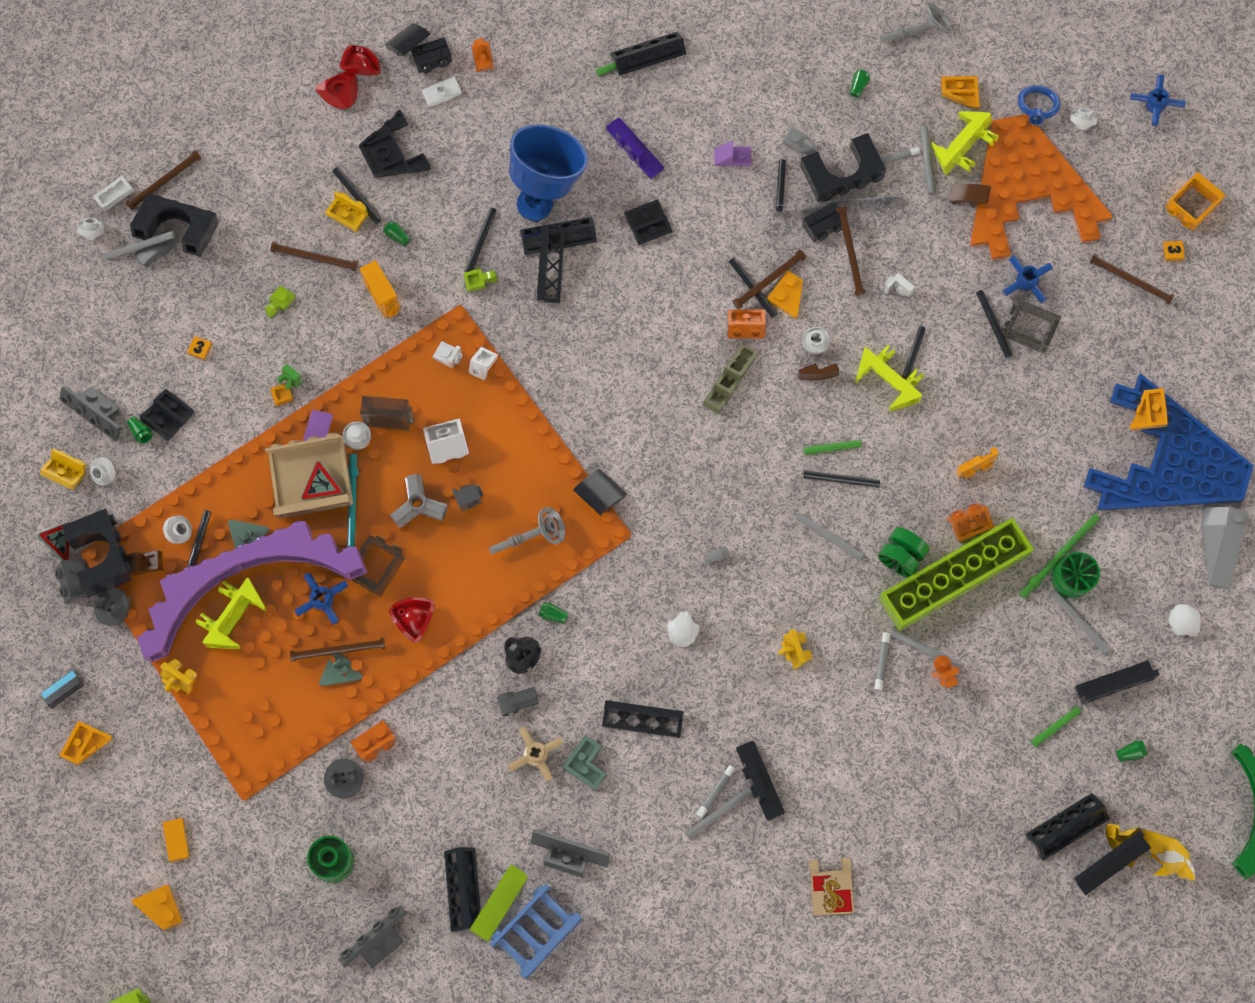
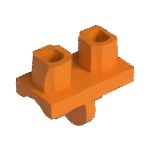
[471,38,494,72]
[931,655,960,688]

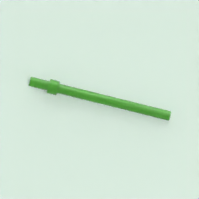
[1019,514,1100,599]

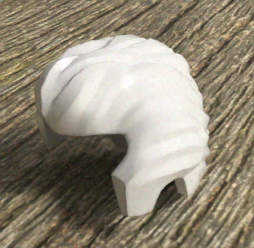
[1169,604,1201,637]
[667,611,699,647]

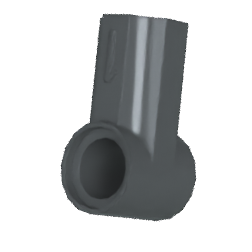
[497,687,539,717]

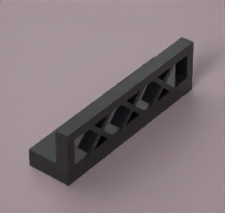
[610,32,687,76]
[520,217,597,255]
[537,226,565,303]
[1075,660,1160,705]
[602,700,684,738]
[1025,793,1110,861]
[1073,831,1151,895]
[444,847,481,932]

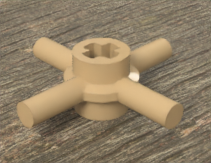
[508,727,564,782]

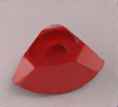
[340,44,381,76]
[316,71,358,109]
[389,597,435,643]

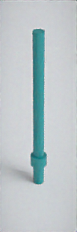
[347,454,359,547]

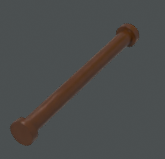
[125,150,202,211]
[836,207,866,296]
[270,241,358,272]
[733,250,806,309]
[1089,253,1174,305]
[290,637,386,662]

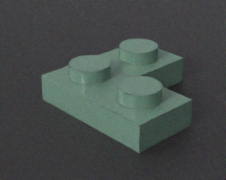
[562,735,607,791]

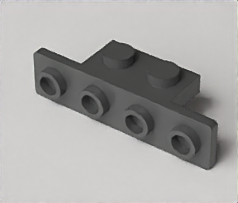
[59,386,121,441]
[531,829,610,877]
[338,905,407,969]

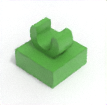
[278,364,301,390]

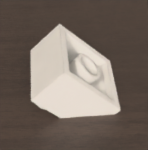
[423,418,469,464]

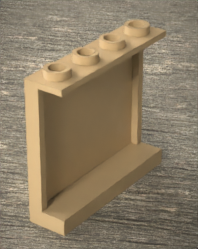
[265,433,353,519]

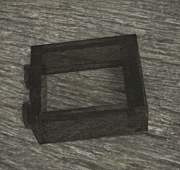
[1002,299,1062,355]
[360,396,415,430]
[351,535,405,597]

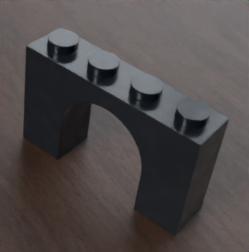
[800,133,886,202]
[130,193,218,257]
[62,508,133,598]

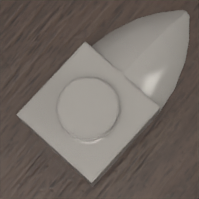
[783,128,819,155]

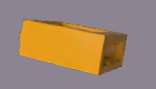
[1165,172,1226,231]
[359,260,401,318]

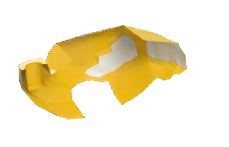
[1105,823,1195,880]

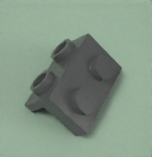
[55,558,87,603]

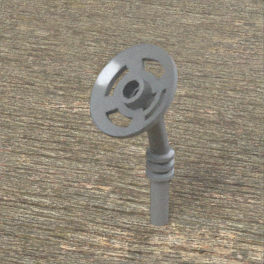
[880,2,951,42]
[489,507,565,555]

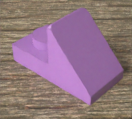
[714,141,751,166]

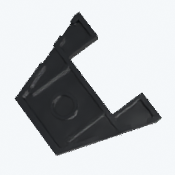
[358,109,431,178]

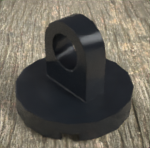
[504,636,541,674]

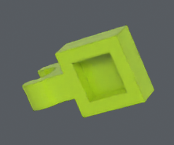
[463,269,498,292]
[264,285,296,318]

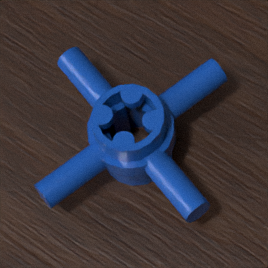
[1130,75,1186,126]
[1003,255,1053,304]
[294,572,349,625]

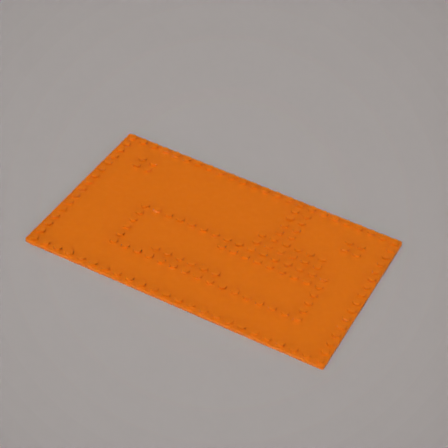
[80,305,631,800]

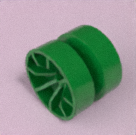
[877,527,930,578]
[1051,552,1100,599]
[307,836,354,883]

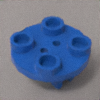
[517,192,553,222]

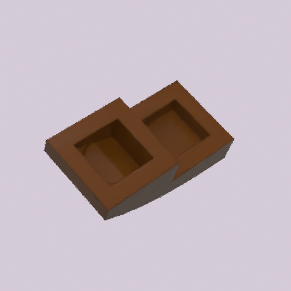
[949,184,991,206]
[798,363,839,381]
[125,550,163,575]

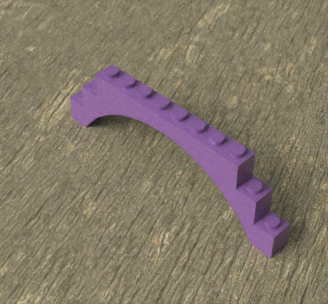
[137,521,368,663]

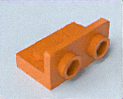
[727,309,766,339]
[947,503,994,542]
[350,720,397,763]

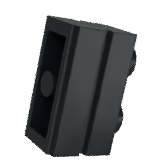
[411,37,452,73]
[802,202,842,242]

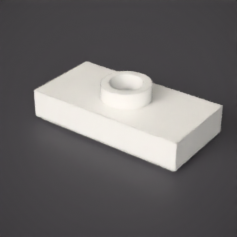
[421,77,462,107]
[93,176,134,212]

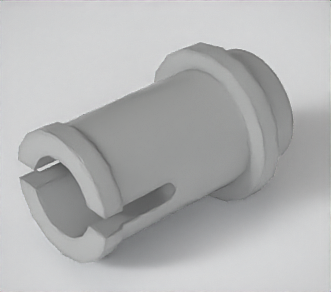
[704,546,730,566]

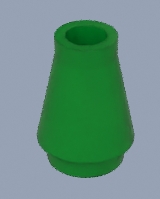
[849,69,870,98]
[383,220,411,246]
[127,416,152,444]
[538,601,568,623]
[1116,740,1148,762]

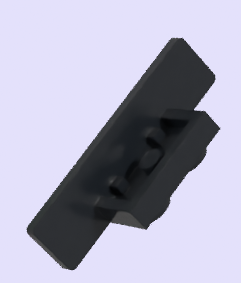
[736,741,785,821]

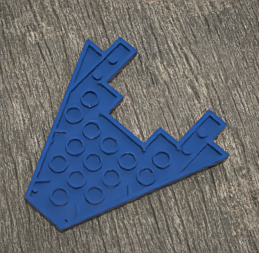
[1083,374,1254,511]

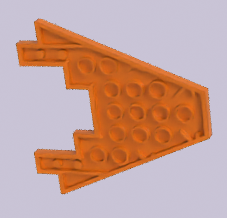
[970,114,1112,260]

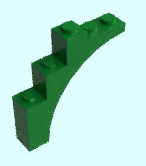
[1231,743,1255,880]

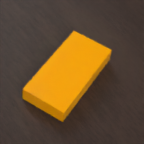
[162,818,190,862]

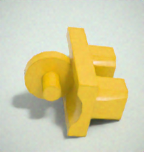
[778,629,813,669]
[160,659,197,694]

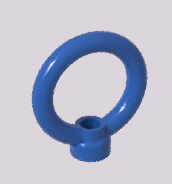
[1017,85,1061,125]

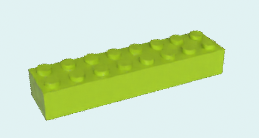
[879,517,1034,632]

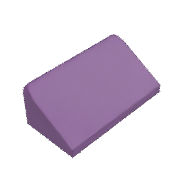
[303,410,333,441]

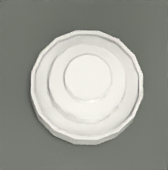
[1070,108,1098,130]
[77,218,105,240]
[802,327,830,355]
[343,422,371,450]
[89,457,115,486]
[163,515,192,544]

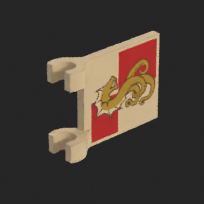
[809,858,854,916]

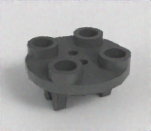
[92,588,131,626]
[324,759,363,798]

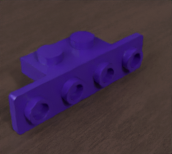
[606,117,664,179]

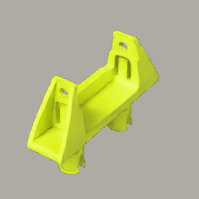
[931,111,998,176]
[855,345,924,411]
[196,578,267,649]

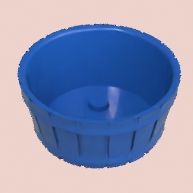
[509,124,588,200]

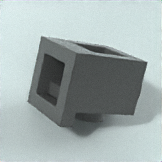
[452,484,484,512]

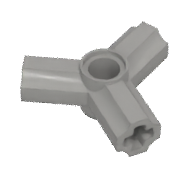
[390,474,448,528]

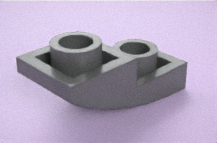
[135,231,176,268]

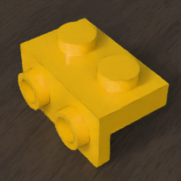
[325,191,368,233]
[40,448,86,490]

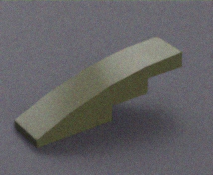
[703,343,759,414]

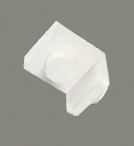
[884,273,915,298]
[433,341,463,369]
[469,347,498,380]

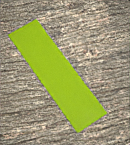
[469,864,528,942]

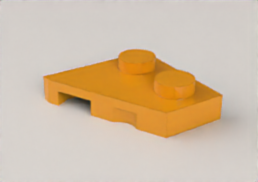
[941,76,980,111]
[767,270,803,319]
[1130,388,1168,431]
[956,447,999,478]
[59,721,113,765]
[131,884,183,930]

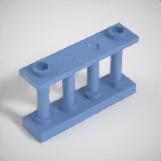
[490,884,582,979]

